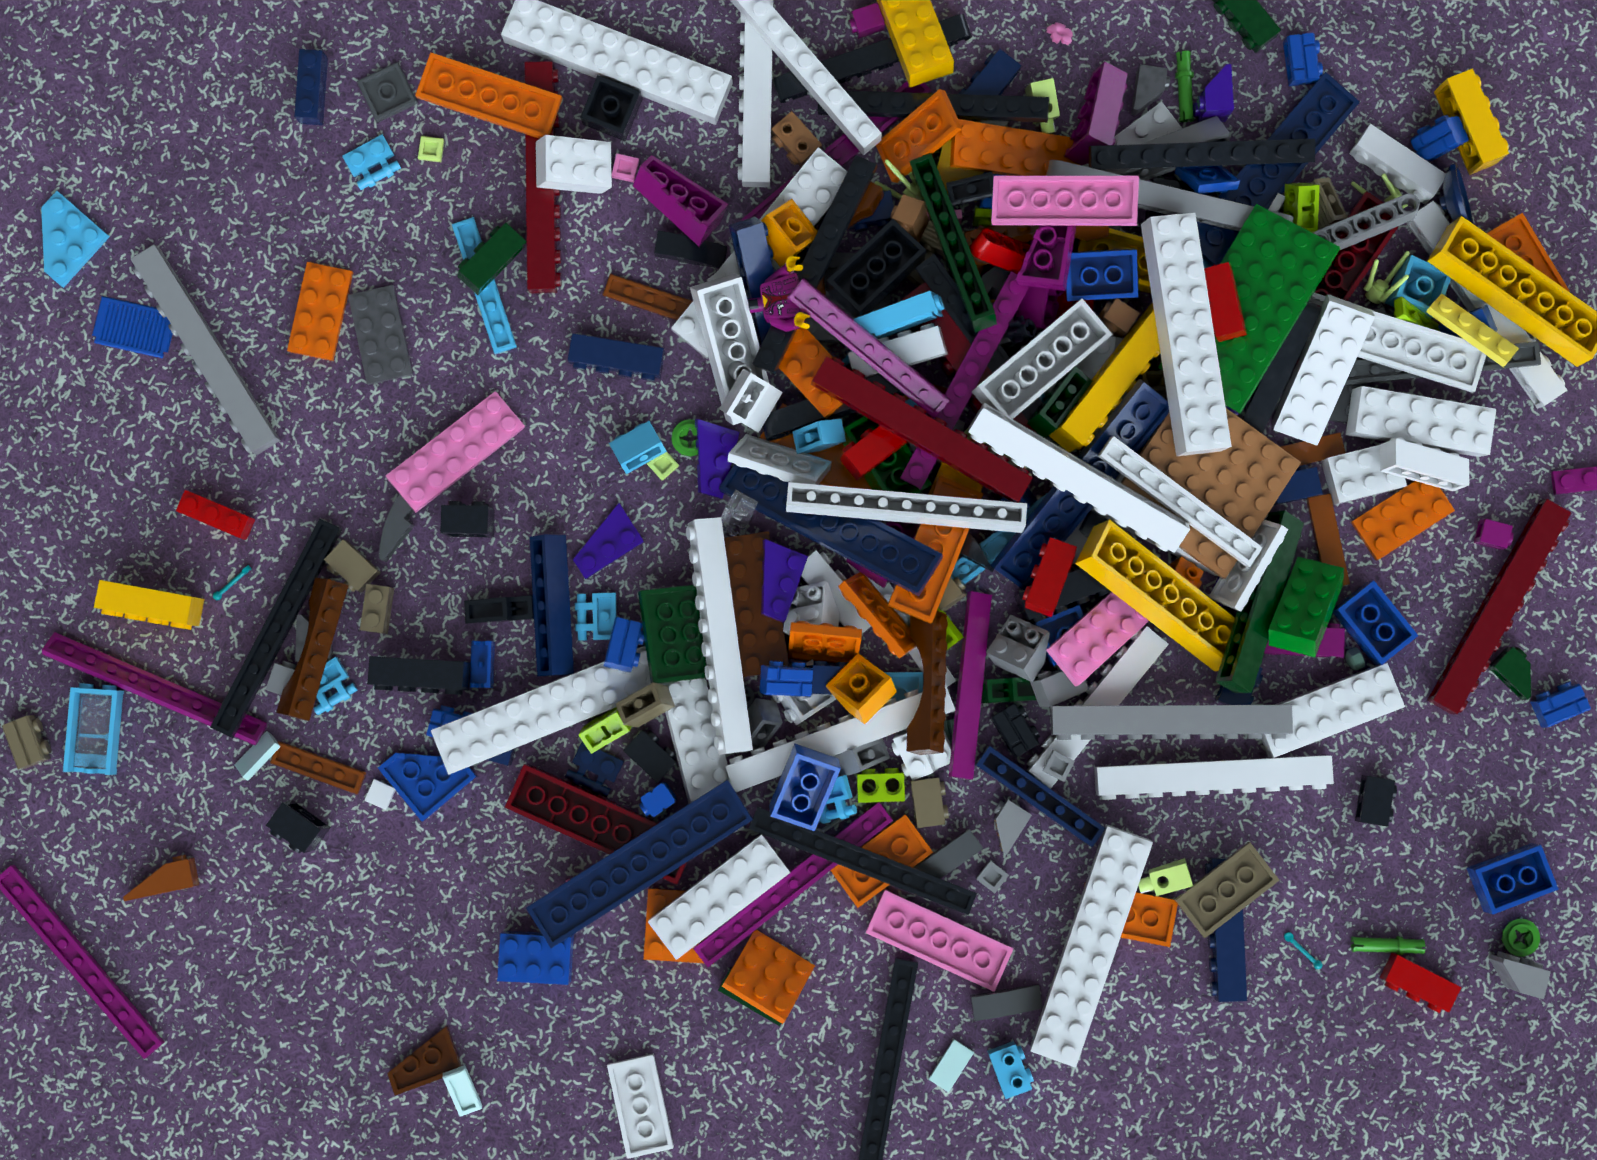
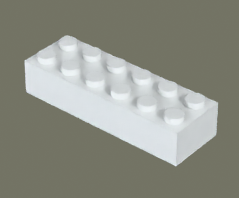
[690,274,776,425]
[1271,294,1375,445]
[972,299,1113,419]
[1346,386,1496,457]
[1261,663,1405,758]
[648,834,790,960]

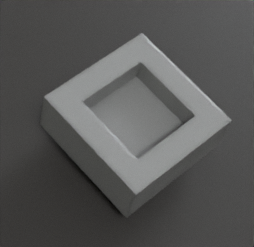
[1042,750,1075,782]
[975,860,1009,894]

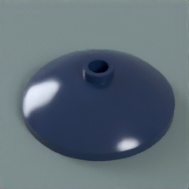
[1439,163,1473,223]

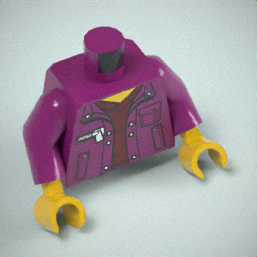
[748,256,810,332]

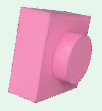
[611,153,639,183]

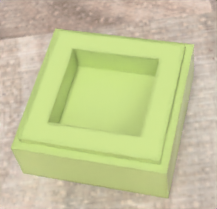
[418,136,444,162]
[647,452,679,481]

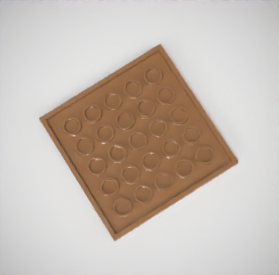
[1120,408,1301,579]

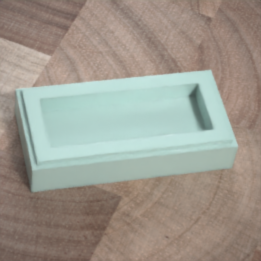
[235,731,281,780]
[928,1039,974,1093]
[443,1065,482,1116]

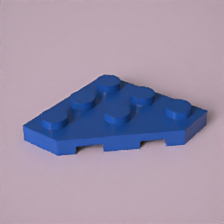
[378,753,477,822]

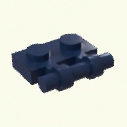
[565,741,624,797]

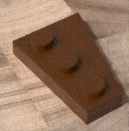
[387,1025,462,1096]

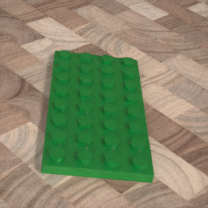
[1158,204,1340,414]

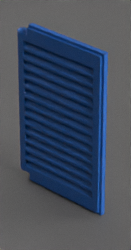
[92,296,173,358]

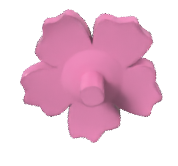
[1046,22,1073,45]

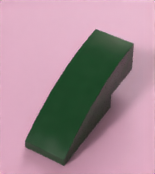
[981,677,1038,703]

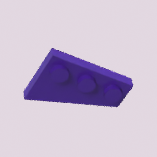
[695,419,740,499]
[573,503,644,579]
[761,539,808,622]

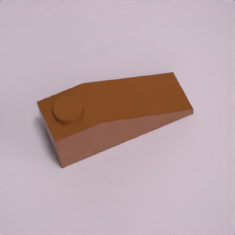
[123,855,199,901]

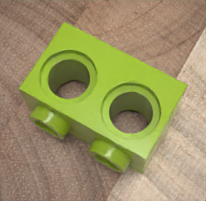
[1284,183,1320,232]
[578,707,632,754]
[856,768,905,803]

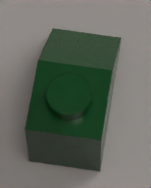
[1488,647,1531,700]

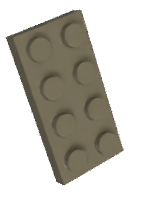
[1174,842,1279,938]

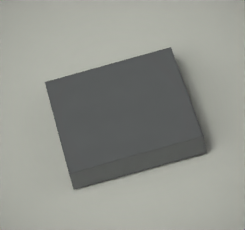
[357,62,418,123]

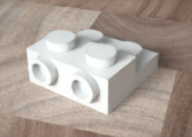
[771,659,836,725]
[892,730,952,781]

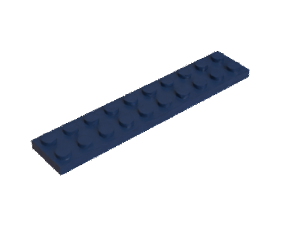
[1197,72,1360,266]
[991,379,1169,591]
[719,464,943,596]
[526,780,753,948]

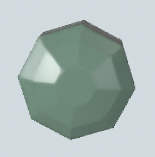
[1345,647,1365,671]

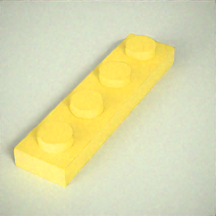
[1426,293,1519,368]

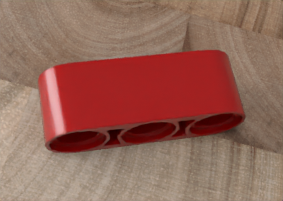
[969,228,1030,274]

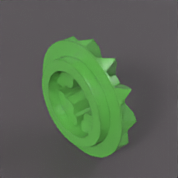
[672,420,698,457]
[1501,918,1540,957]

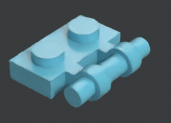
[342,134,401,190]
[575,593,617,641]
[313,657,358,715]
[818,775,857,824]

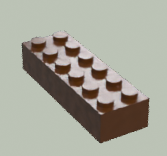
[724,531,789,677]

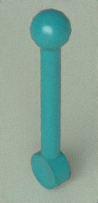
[213,565,252,600]
[1284,932,1323,970]

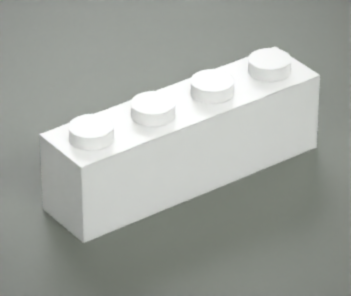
[1349,124,1446,205]
[848,323,948,379]
[1380,437,1469,491]
[801,550,871,634]

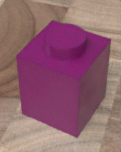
[848,2,885,39]
[1473,519,1514,550]

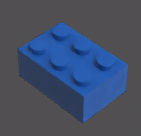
[1066,248,1138,301]
[1333,580,1418,665]
[769,743,841,831]
[1466,843,1559,915]
[497,931,574,985]

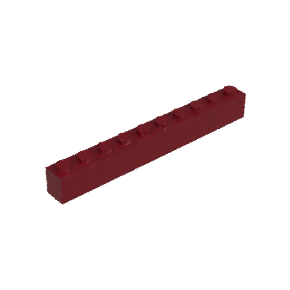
[525,61,562,293]
[811,356,1033,503]
[1427,499,1571,714]

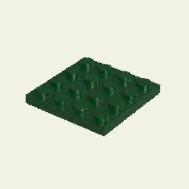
[638,585,707,684]

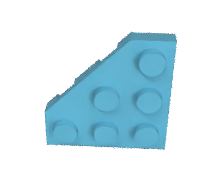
[41,191,110,288]

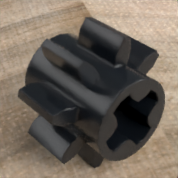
[1007,315,1036,346]

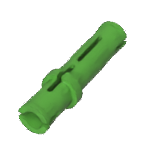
[1175,51,1194,122]
[1351,936,1425,955]

